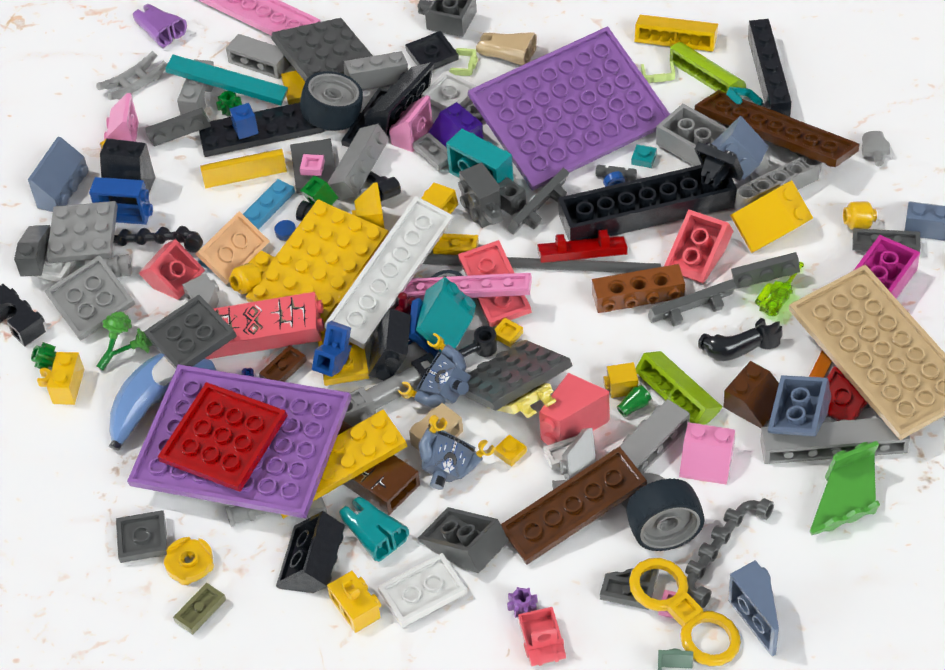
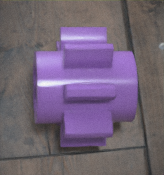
[507,587,538,618]

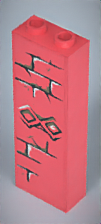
[206,292,325,359]

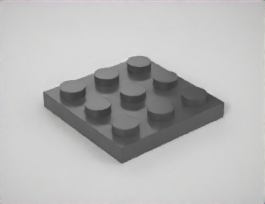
[143,295,237,369]

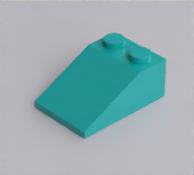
[416,277,476,352]

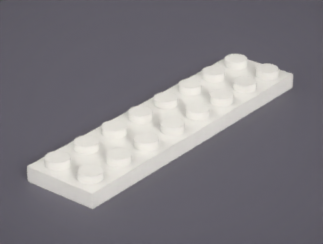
[325,196,453,349]

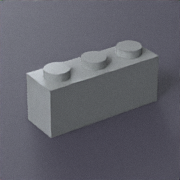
[226,34,291,79]
[344,51,408,90]

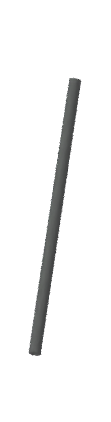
[423,254,661,273]

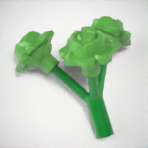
[96,311,153,371]

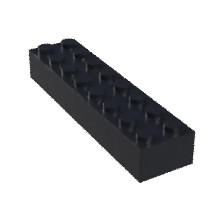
[558,165,737,241]

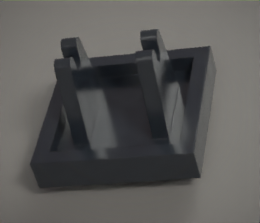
[694,142,744,189]

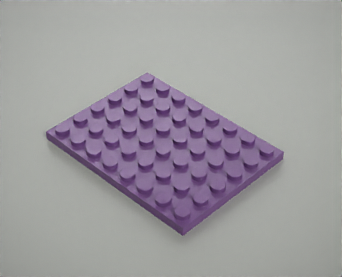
[468,26,670,191]
[127,364,352,519]

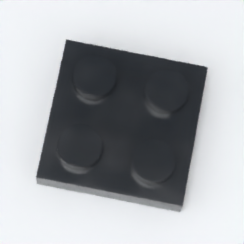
[405,31,459,70]

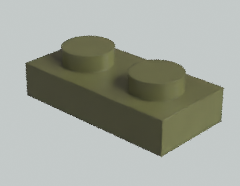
[173,582,226,635]

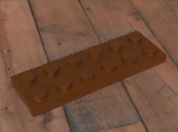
[501,446,648,565]

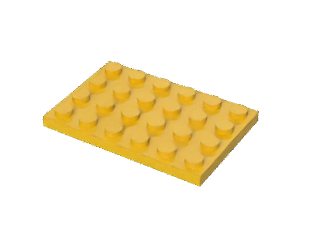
[246,200,389,327]

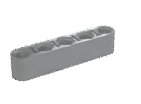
[734,155,822,211]

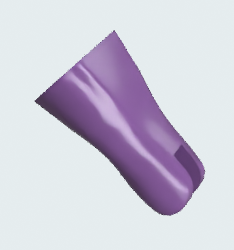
[133,3,187,48]

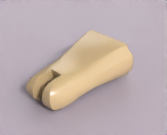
[476,32,537,66]

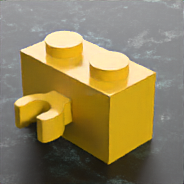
[37,352,84,405]
[327,570,381,633]

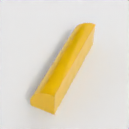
[634,14,718,52]
[200,149,287,189]

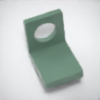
[658,648,693,670]

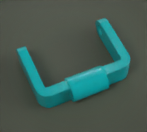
[726,87,763,106]

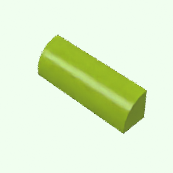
[670,42,746,93]
[636,351,723,425]

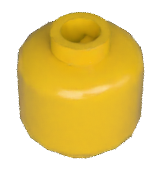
[843,201,877,230]
[229,263,262,294]

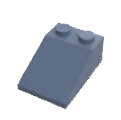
[768,375,831,436]
[728,560,779,657]

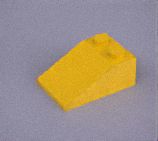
[730,180,813,253]

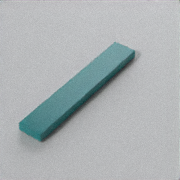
[165,54,288,106]

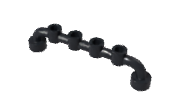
[114,226,203,253]

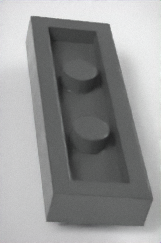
[145,108,211,147]
[852,228,921,252]
[731,252,800,289]

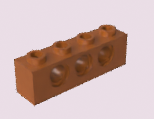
[592,264,685,313]

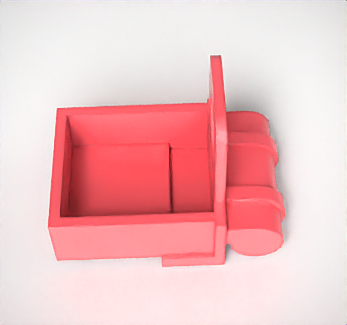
[518,607,566,667]

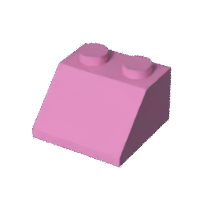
[104,93,139,142]
[389,95,433,152]
[679,422,735,485]

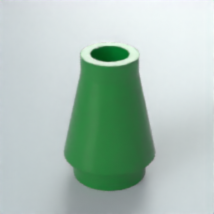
[616,385,652,417]

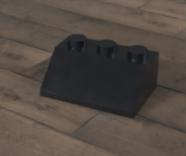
[276,511,345,593]

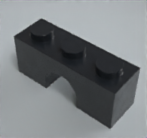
[0,283,46,347]

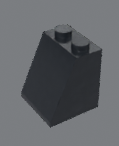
[100,138,156,205]

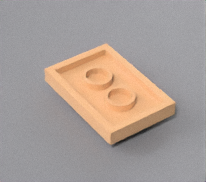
[195,211,270,285]

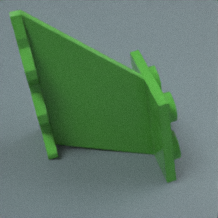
[809,441,880,536]

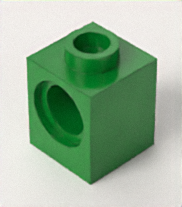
[300,176,339,205]

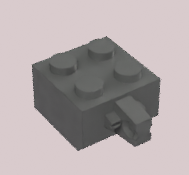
[417,0,477,37]
[458,163,504,228]

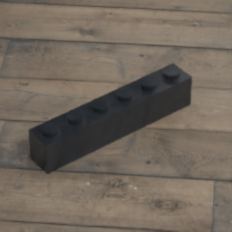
[748,18,792,117]

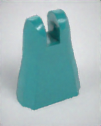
[339,497,409,562]

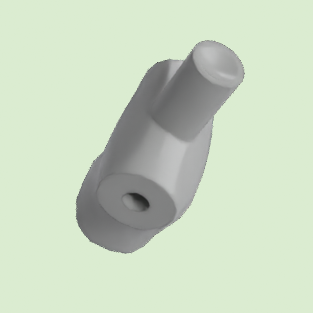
[862,131,890,166]

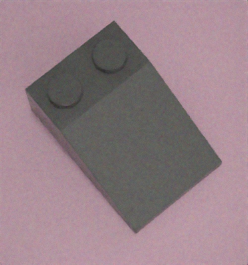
[417,507,509,573]

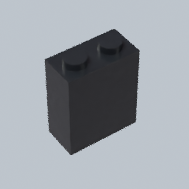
[368,308,411,381]

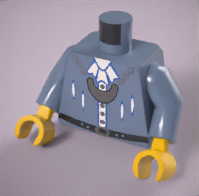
[398,333,470,408]
[418,415,495,490]

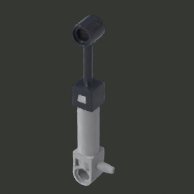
[343,326,497,427]

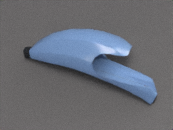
[109,353,216,451]

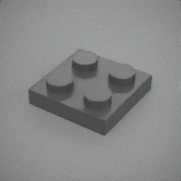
[116,510,168,563]

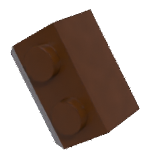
[723,361,779,428]

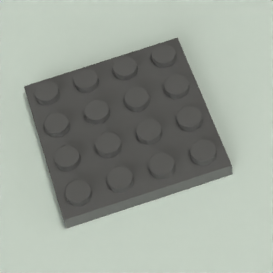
[271,18,373,81]
[464,340,573,411]

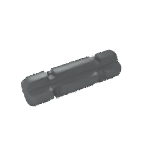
[595,164,637,181]

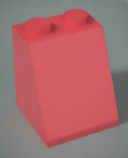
[539,373,610,445]

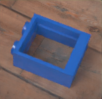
[89,177,153,225]

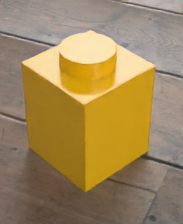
[603,362,638,398]

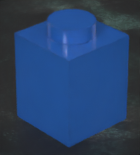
[230,103,259,139]

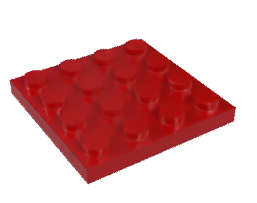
[158,382,288,492]

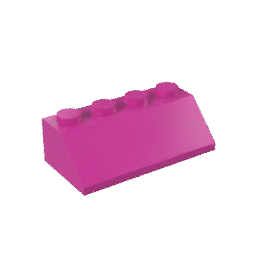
[853,235,920,299]

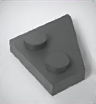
[600,568,659,610]

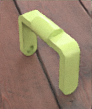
[449,48,478,76]
[641,61,675,83]

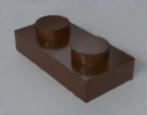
[259,345,307,382]

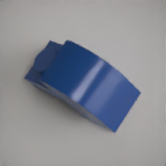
[312,321,352,377]

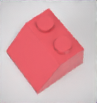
[138,239,205,300]

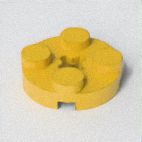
[164,537,214,585]

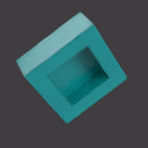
[631,144,657,168]

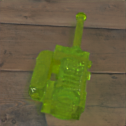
[755,261,804,316]

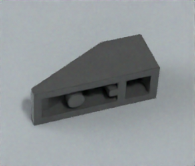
[14,225,51,277]

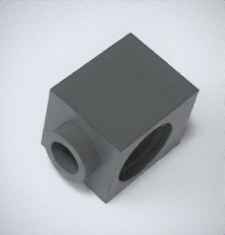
[499,177,526,216]

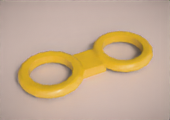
[629,558,741,666]

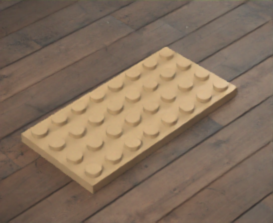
[789,265,945,440]

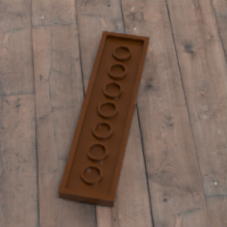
[694,90,860,168]

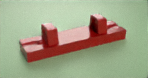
[537,230,628,263]

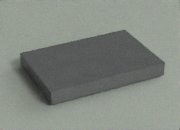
[290,138,335,193]

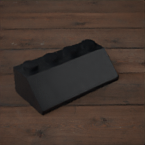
[364,62,434,136]

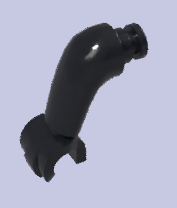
[698,318,783,362]

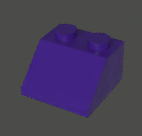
[429,102,484,148]

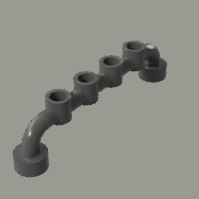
[685,498,774,608]

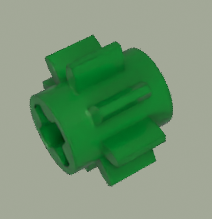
[216,91,242,116]
[31,342,57,369]

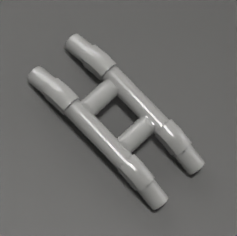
[96,51,167,100]

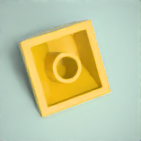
[351,183,385,229]

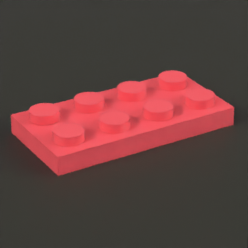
[458,240,532,327]

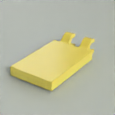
[487,383,557,418]

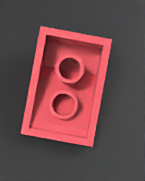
[664,209,734,284]

